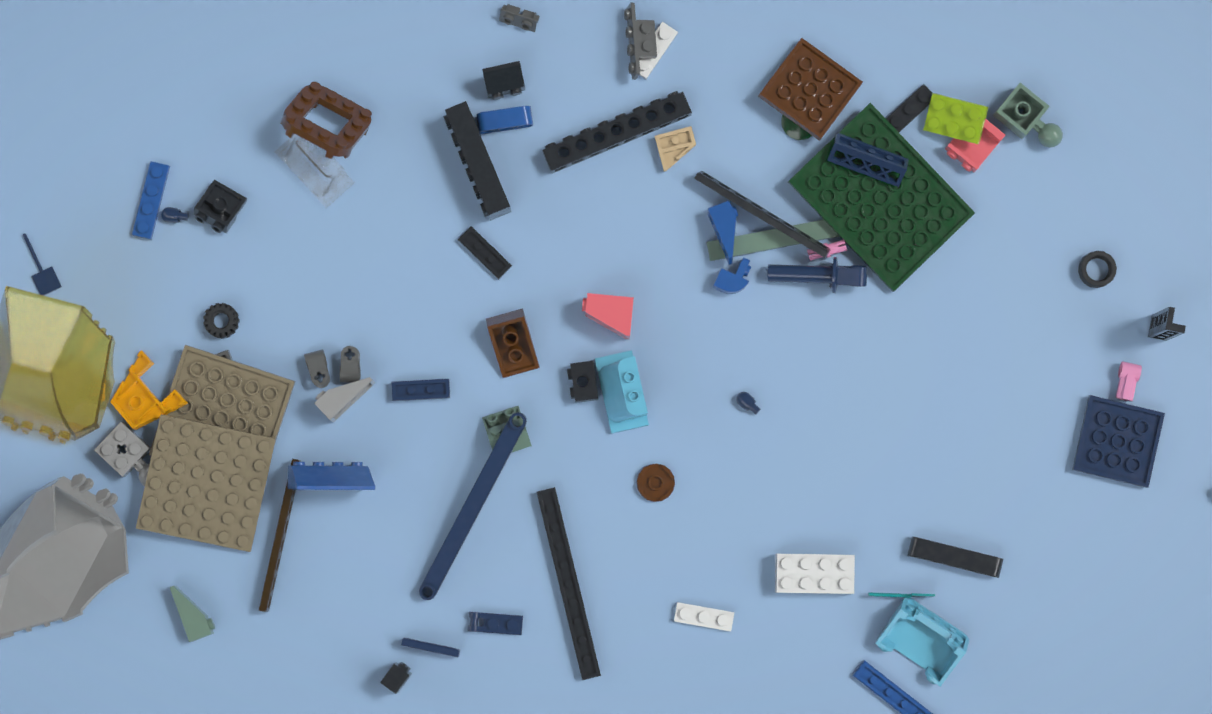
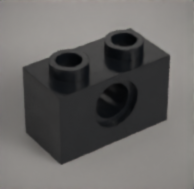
[567,361,598,403]
[380,662,412,694]

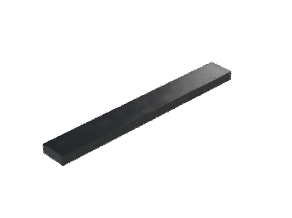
[694,171,831,258]

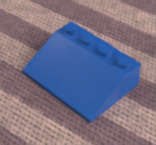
[288,462,375,490]

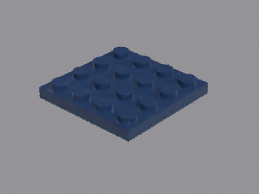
[1072,395,1165,488]

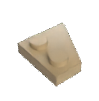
[654,126,696,172]

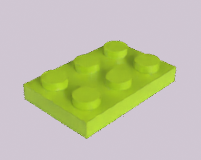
[923,93,989,144]

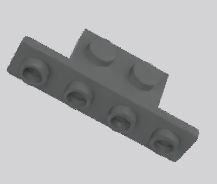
[624,2,657,80]

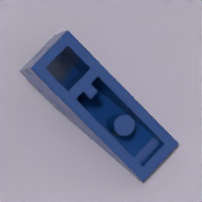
[708,201,738,265]

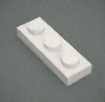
[639,22,678,79]
[674,602,734,631]

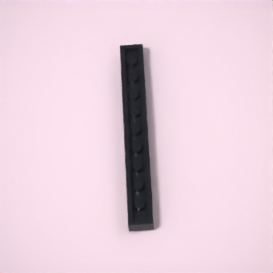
[537,487,601,680]

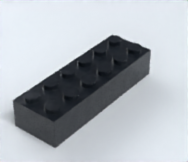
[443,101,511,221]

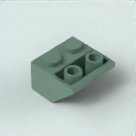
[482,406,532,452]

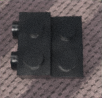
[193,179,247,233]

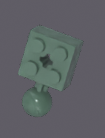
[993,83,1063,148]

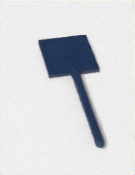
[23,234,62,297]

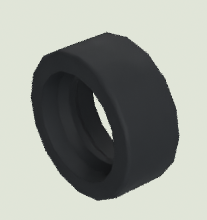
[1078,251,1117,288]

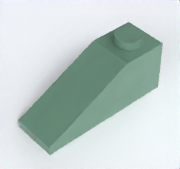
[170,586,215,642]

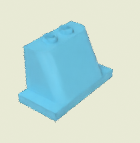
[595,350,649,434]

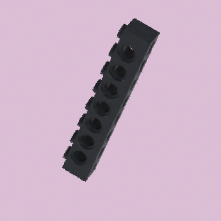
[542,91,692,174]

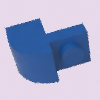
[713,257,751,294]

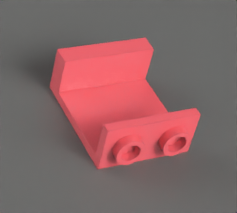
[945,119,1005,172]

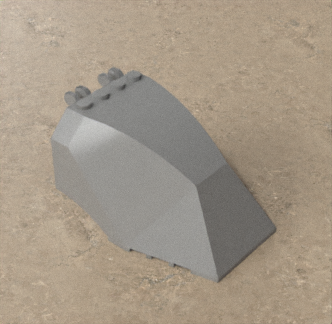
[0,473,129,640]

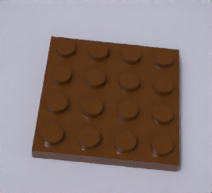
[758,38,863,141]

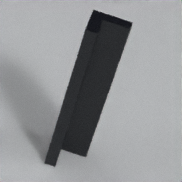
[1148,307,1186,341]

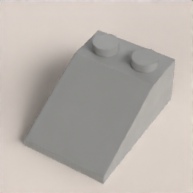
[314,377,375,423]

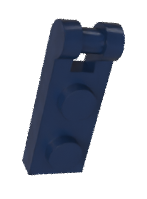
[468,612,523,635]

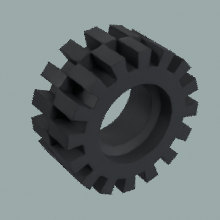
[203,303,240,339]

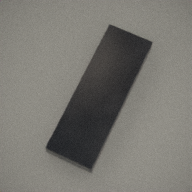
[458,226,512,280]

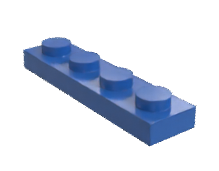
[132,161,170,240]

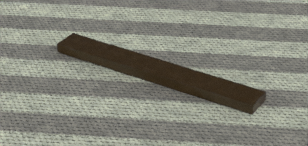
[259,458,301,612]

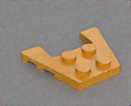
[110,350,188,430]

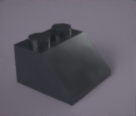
[482,61,525,100]

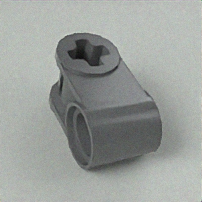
[340,346,361,383]
[304,349,330,388]

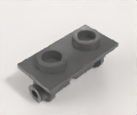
[499,4,540,32]

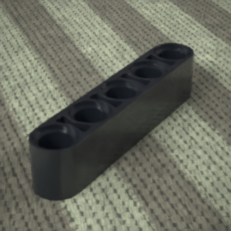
[908,536,1004,578]

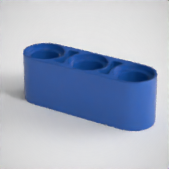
[476,106,533,134]

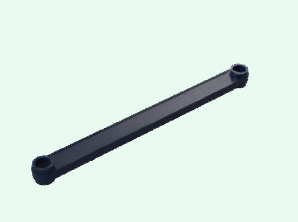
[419,412,527,600]

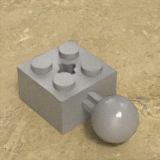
[94,422,151,486]

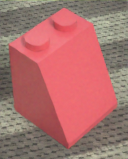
[582,293,634,339]

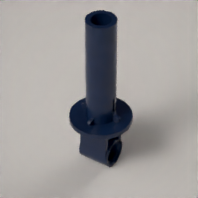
[767,257,867,293]

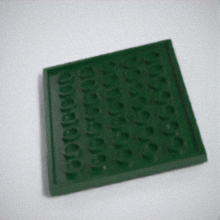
[788,103,975,292]

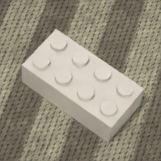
[775,554,855,594]

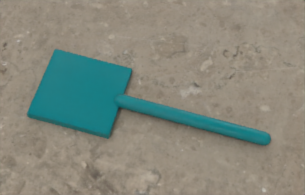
[868,592,935,598]

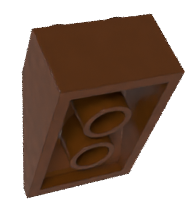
[486,308,540,378]

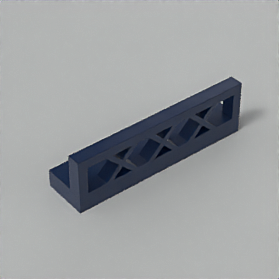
[827,133,909,187]

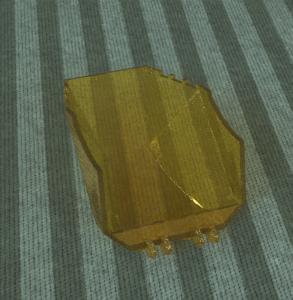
[0,286,115,444]

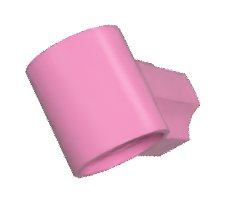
[1116,361,1142,402]

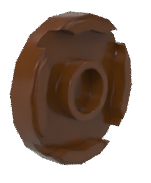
[637,464,675,502]

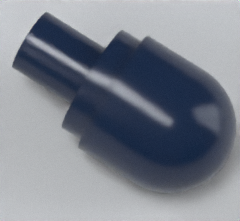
[161,207,189,223]
[736,392,761,415]

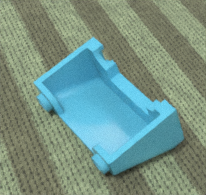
[875,598,969,687]

